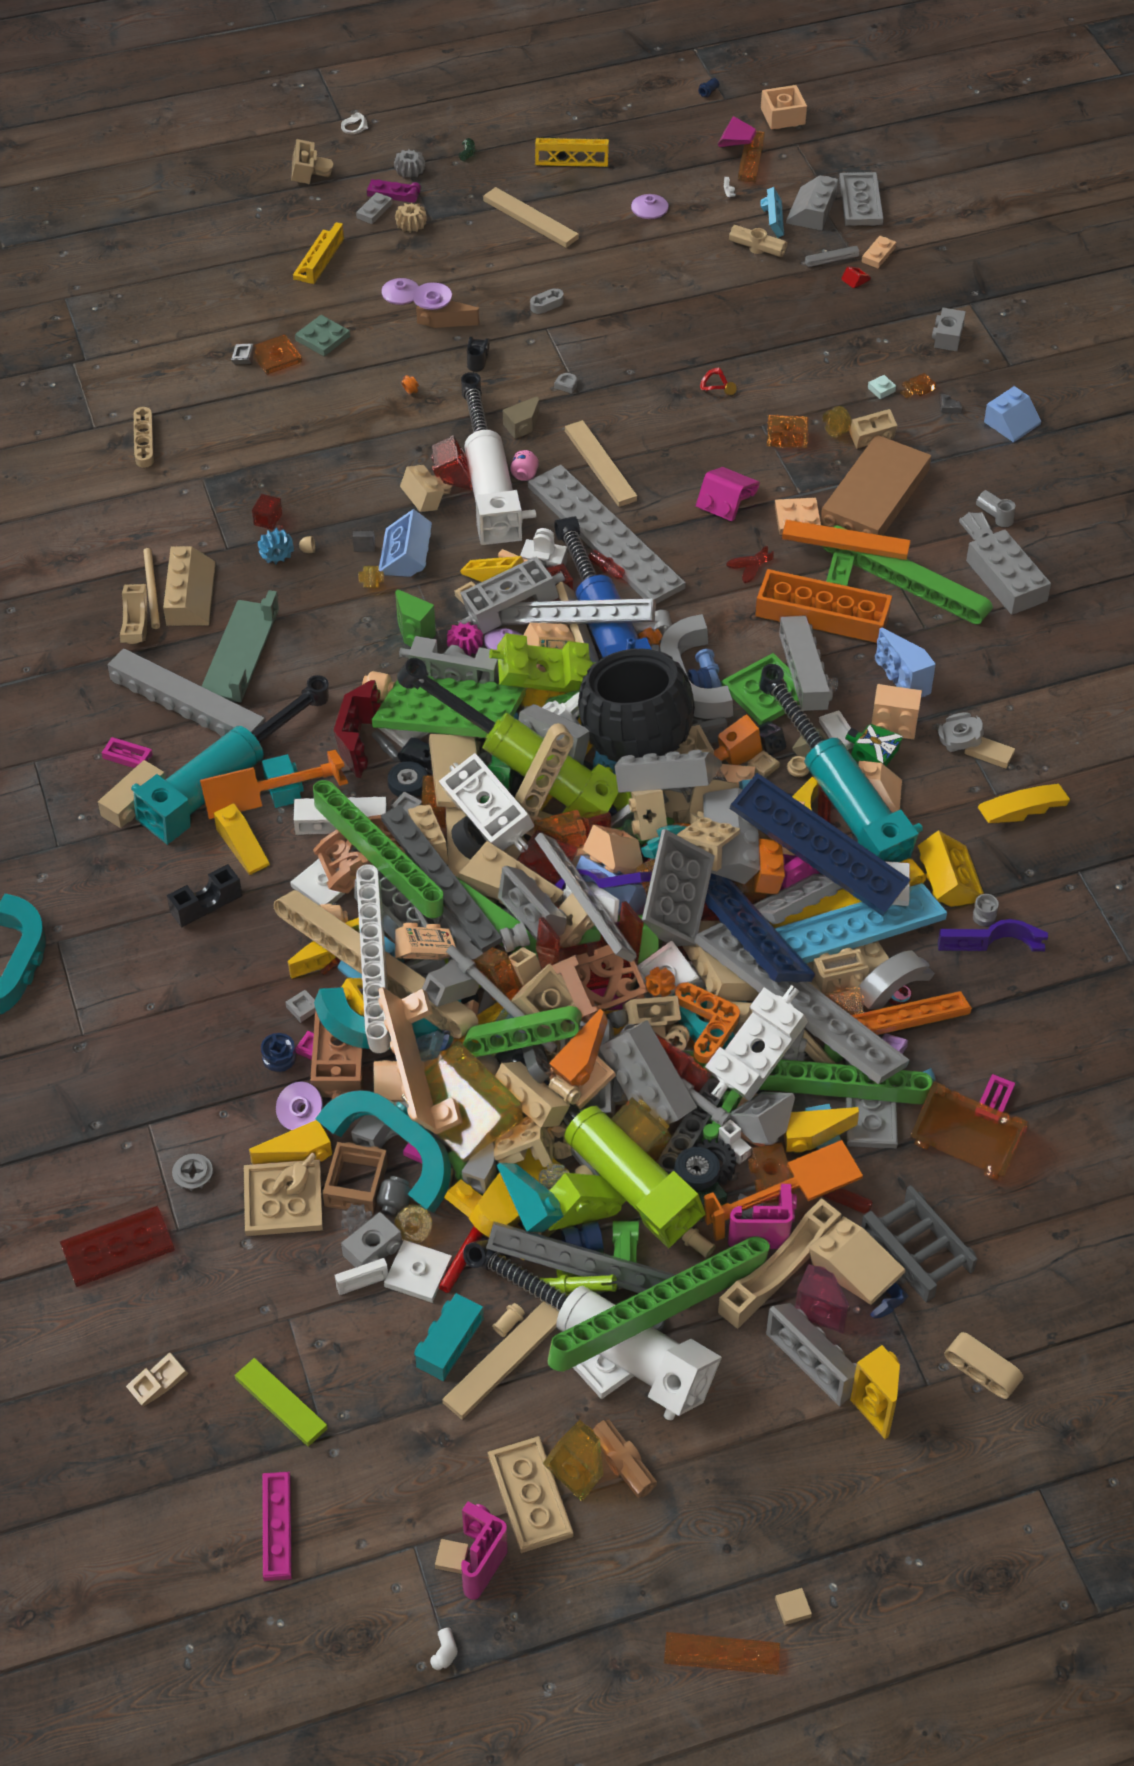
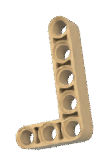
[515,723,574,841]

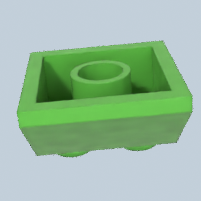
[395,589,436,647]

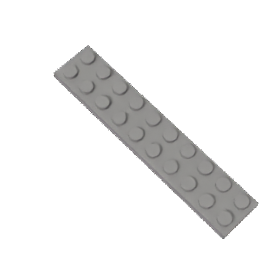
[528,465,685,604]
[694,923,909,1084]

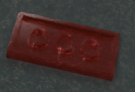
[60,1205,175,1287]

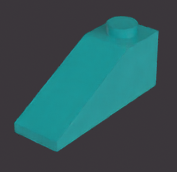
[497,1163,564,1233]

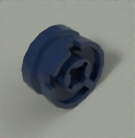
[687,667,712,689]
[261,1033,296,1072]

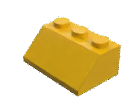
[918,830,984,907]
[850,1345,900,1439]

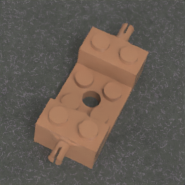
[310,1010,363,1100]

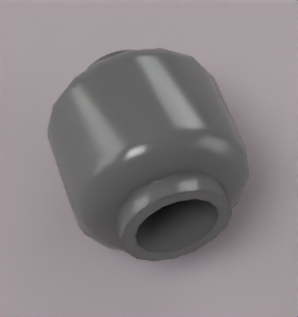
[376,1176,412,1216]

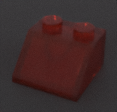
[431,435,473,490]

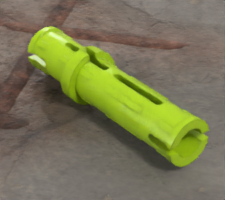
[540,1274,617,1295]

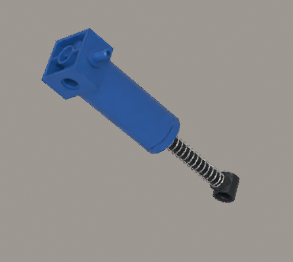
[554,516,652,657]

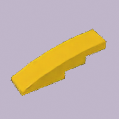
[978,784,1070,823]
[288,917,360,979]

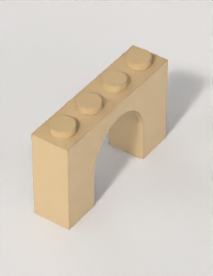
[683,921,759,1001]

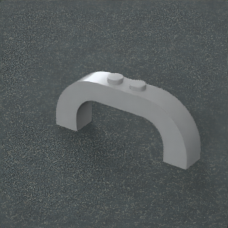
[660,614,733,719]
[351,1101,497,1194]

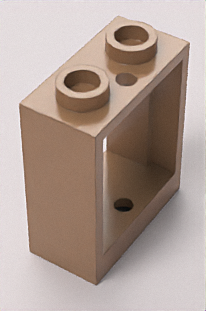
[323,1142,388,1215]

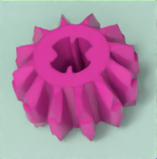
[447,622,483,656]

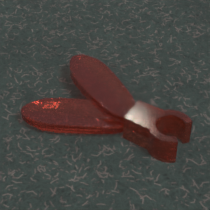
[726,546,774,583]

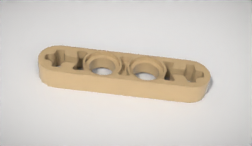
[133,407,154,468]

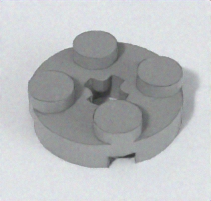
[938,713,984,752]

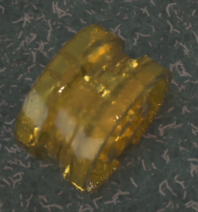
[822,406,852,438]

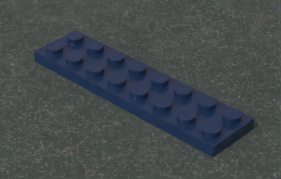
[729,773,911,916]
[705,873,815,983]

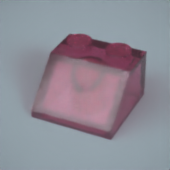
[795,1264,849,1334]

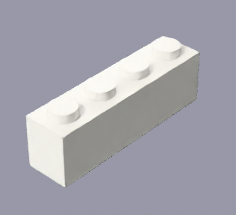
[294,797,387,835]

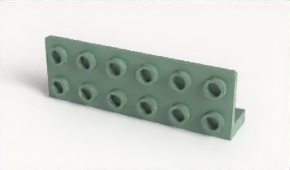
[201,590,279,702]

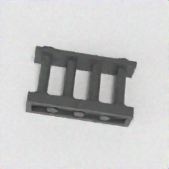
[861,1185,977,1303]

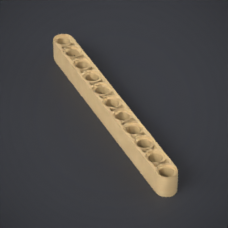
[274,890,478,1039]

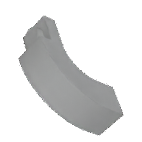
[854,950,935,1009]

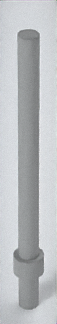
[446,945,558,1053]

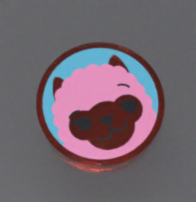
[888,985,912,1006]

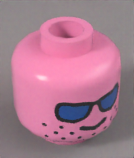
[510,450,539,481]

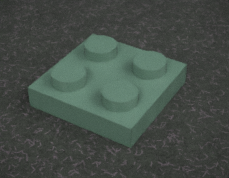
[295,315,350,357]

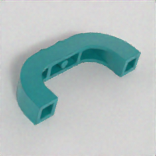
[0,893,46,1015]
[314,987,461,1049]
[315,1091,451,1213]

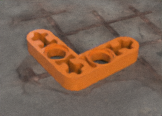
[675,982,740,1064]

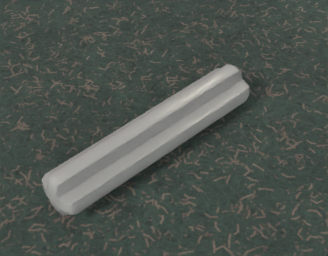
[805,246,859,267]

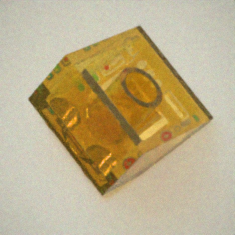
[611,1097,671,1161]
[542,1420,604,1501]

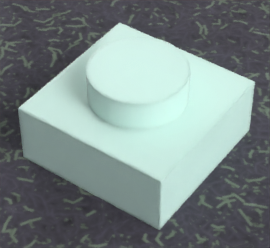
[868,375,896,399]

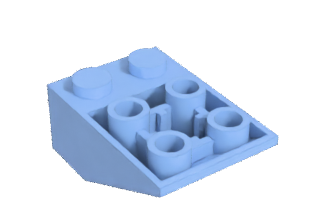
[875,628,936,697]

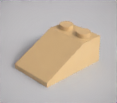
[809,1216,905,1305]

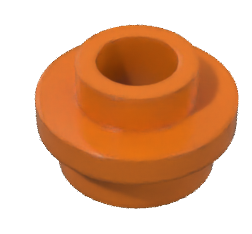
[401,375,419,395]

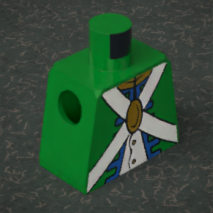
[845,724,903,767]

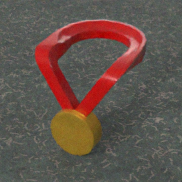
[700,368,737,395]

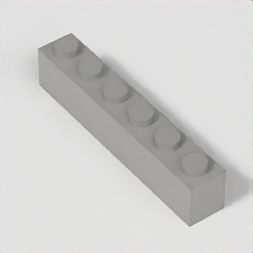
[779,616,833,711]

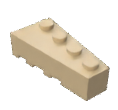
[459,841,564,907]

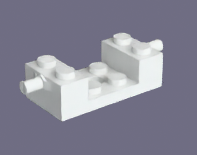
[439,753,534,853]
[705,985,808,1102]

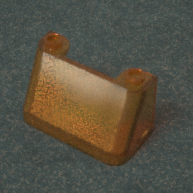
[910,1081,1030,1181]

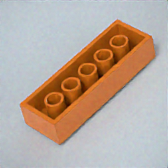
[755,569,892,643]

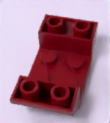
[333,680,382,778]

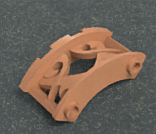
[313,815,409,894]
[552,945,649,1023]

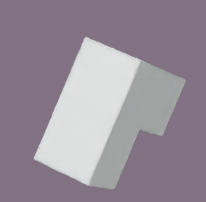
[718,1119,751,1165]

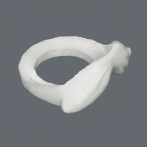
[341,113,368,135]

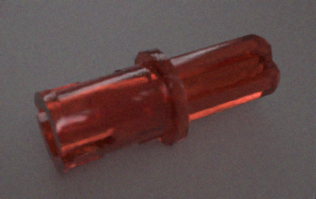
[589,550,625,579]

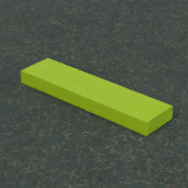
[235,1358,328,1447]

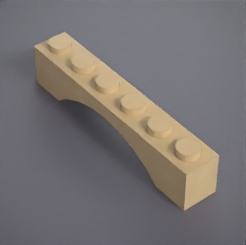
[718,1198,841,1329]

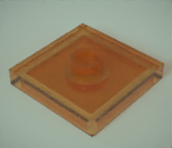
[254,334,302,375]

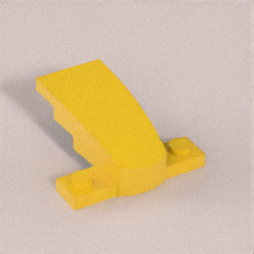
[444,1147,569,1261]

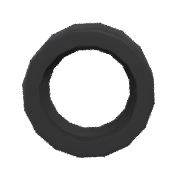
[451,816,486,860]

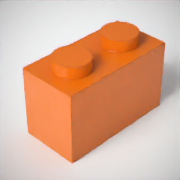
[754,838,785,895]

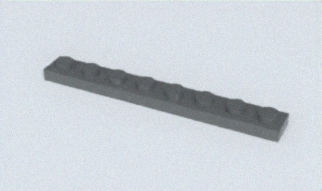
[381,804,502,953]
[486,1222,676,1293]

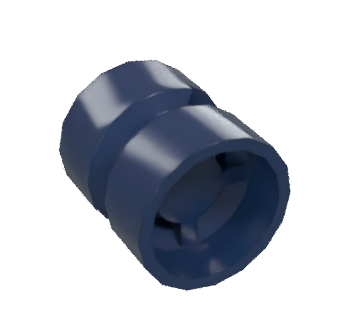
[561,1221,604,1253]

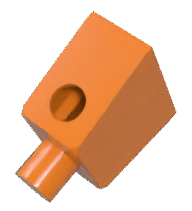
[714,714,762,765]

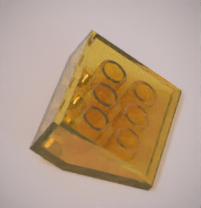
[401,1041,523,1162]

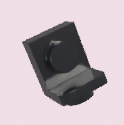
[757,721,787,755]

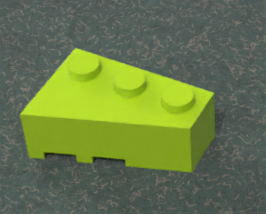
[548,1173,626,1231]

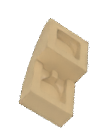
[126,1352,189,1406]

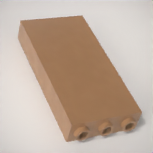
[820,434,932,536]

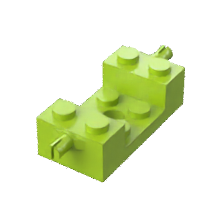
[489,633,596,693]

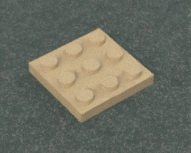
[244,1159,323,1236]

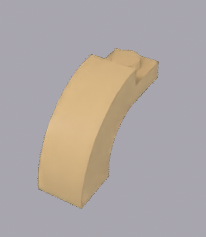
[120,584,147,644]

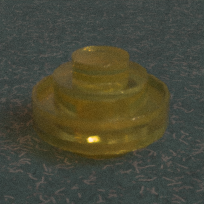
[394,1205,433,1244]

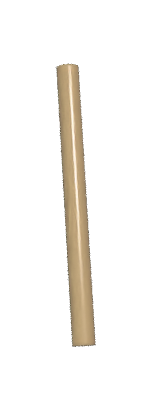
[143,548,160,629]

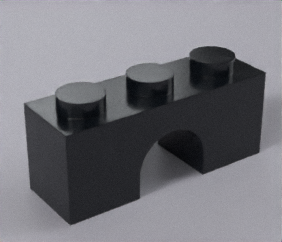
[167,864,243,928]

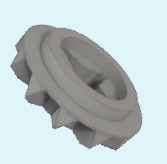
[172,1154,213,1191]

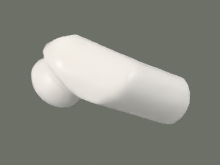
[430,1628,458,1670]

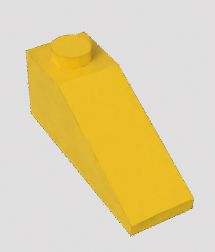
[460,556,524,590]
[214,803,270,875]
[784,1107,859,1153]
[249,1120,332,1165]

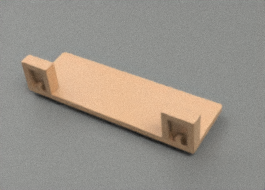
[378,987,463,1134]

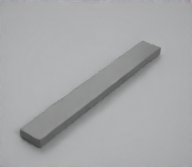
[497,599,656,626]
[535,833,637,962]

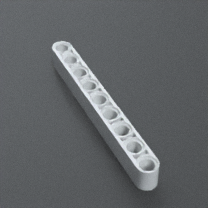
[356,865,391,1053]

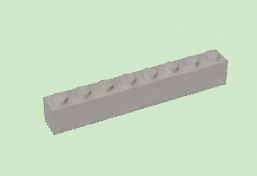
[107,648,265,737]

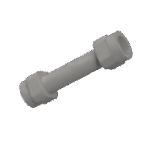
[682,1079,731,1126]

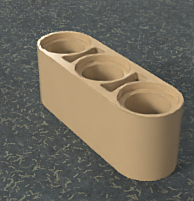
[944,1332,1023,1399]

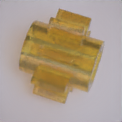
[358,566,384,588]

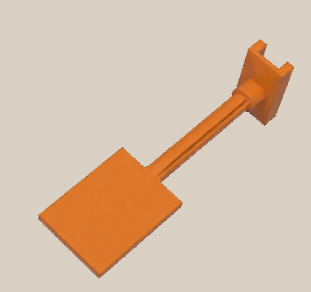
[200,750,348,819]
[704,1140,863,1241]

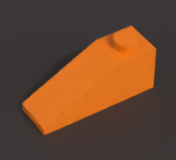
[549,1009,608,1087]

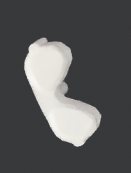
[724,177,736,197]

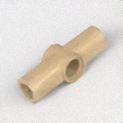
[729,225,787,257]

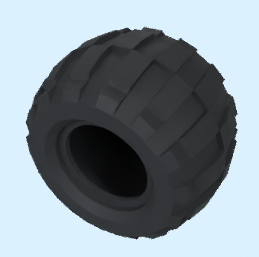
[578,648,695,762]

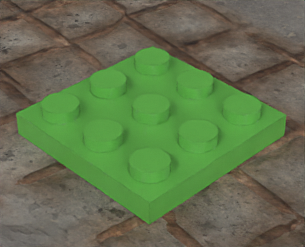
[721,653,800,725]

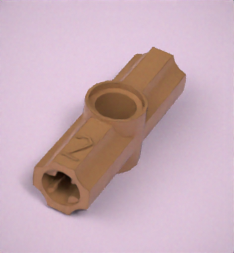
[590,1420,657,1498]

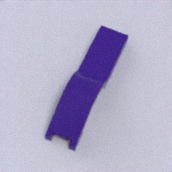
[555,869,652,891]
[938,919,1048,951]

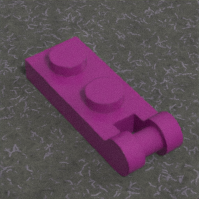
[367,179,421,203]

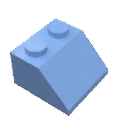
[984,386,1041,443]

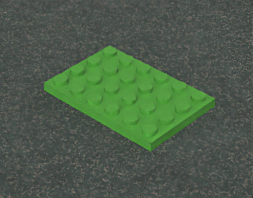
[372,676,526,738]

